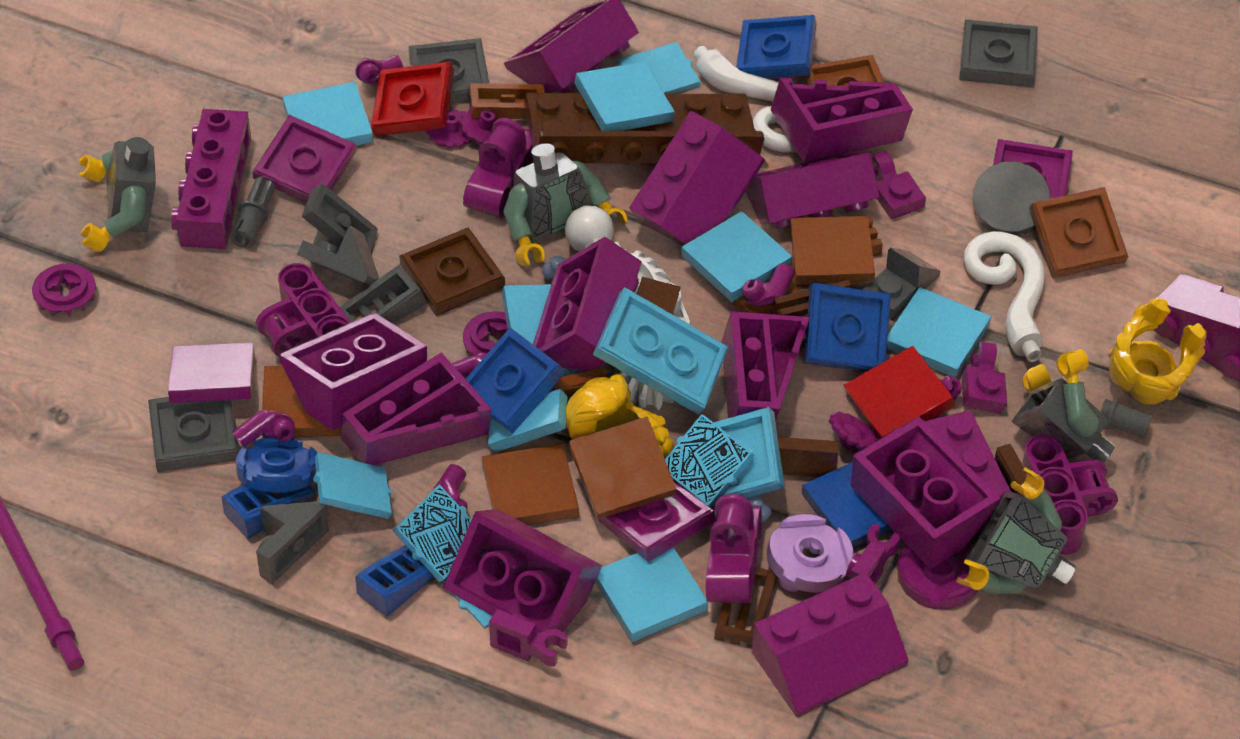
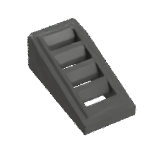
[340,265,427,323]

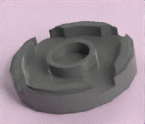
[972,162,1049,234]

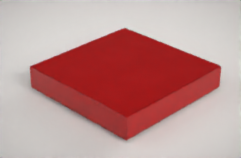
[371,62,454,136]
[843,346,955,439]

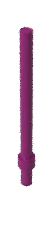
[0,497,84,670]

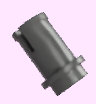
[1101,398,1153,438]

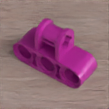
[463,118,533,218]
[255,263,350,357]
[1022,434,1118,555]
[705,494,762,604]

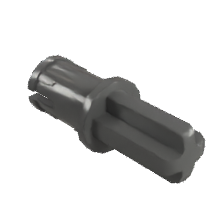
[230,177,275,248]

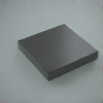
[959,19,1038,87]
[408,38,490,103]
[148,397,238,472]

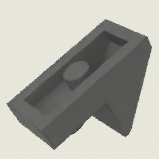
[302,183,378,251]
[297,226,379,286]
[863,247,940,320]
[256,501,329,584]

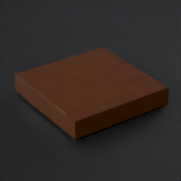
[399,227,505,316]

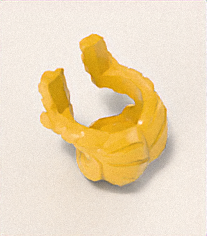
[1108,298,1207,405]
[565,374,674,457]

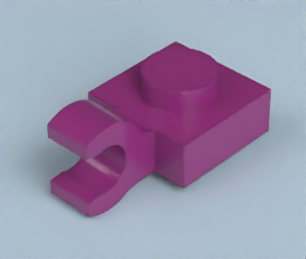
[872,151,926,220]
[962,341,1007,414]
[846,524,900,584]
[489,609,568,666]

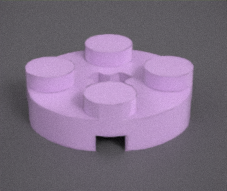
[767,514,853,592]

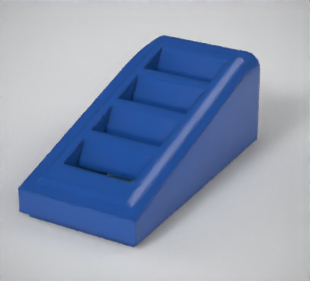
[221,485,316,539]
[355,545,434,617]

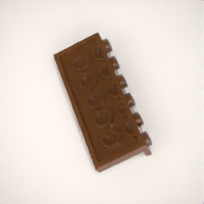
[524,93,765,163]

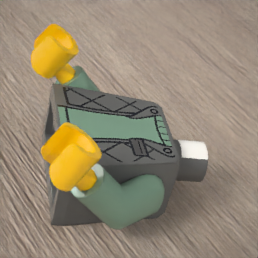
[79,137,156,252]
[504,144,627,266]
[1011,349,1115,463]
[957,467,1076,595]

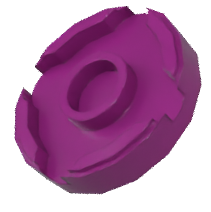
[897,543,978,609]

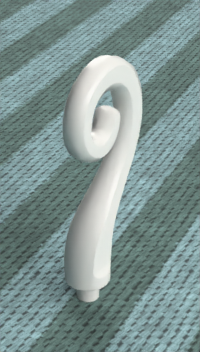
[694,46,797,152]
[964,231,1045,362]

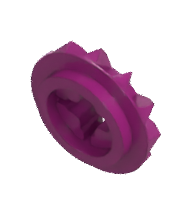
[32,263,96,316]
[463,311,508,355]

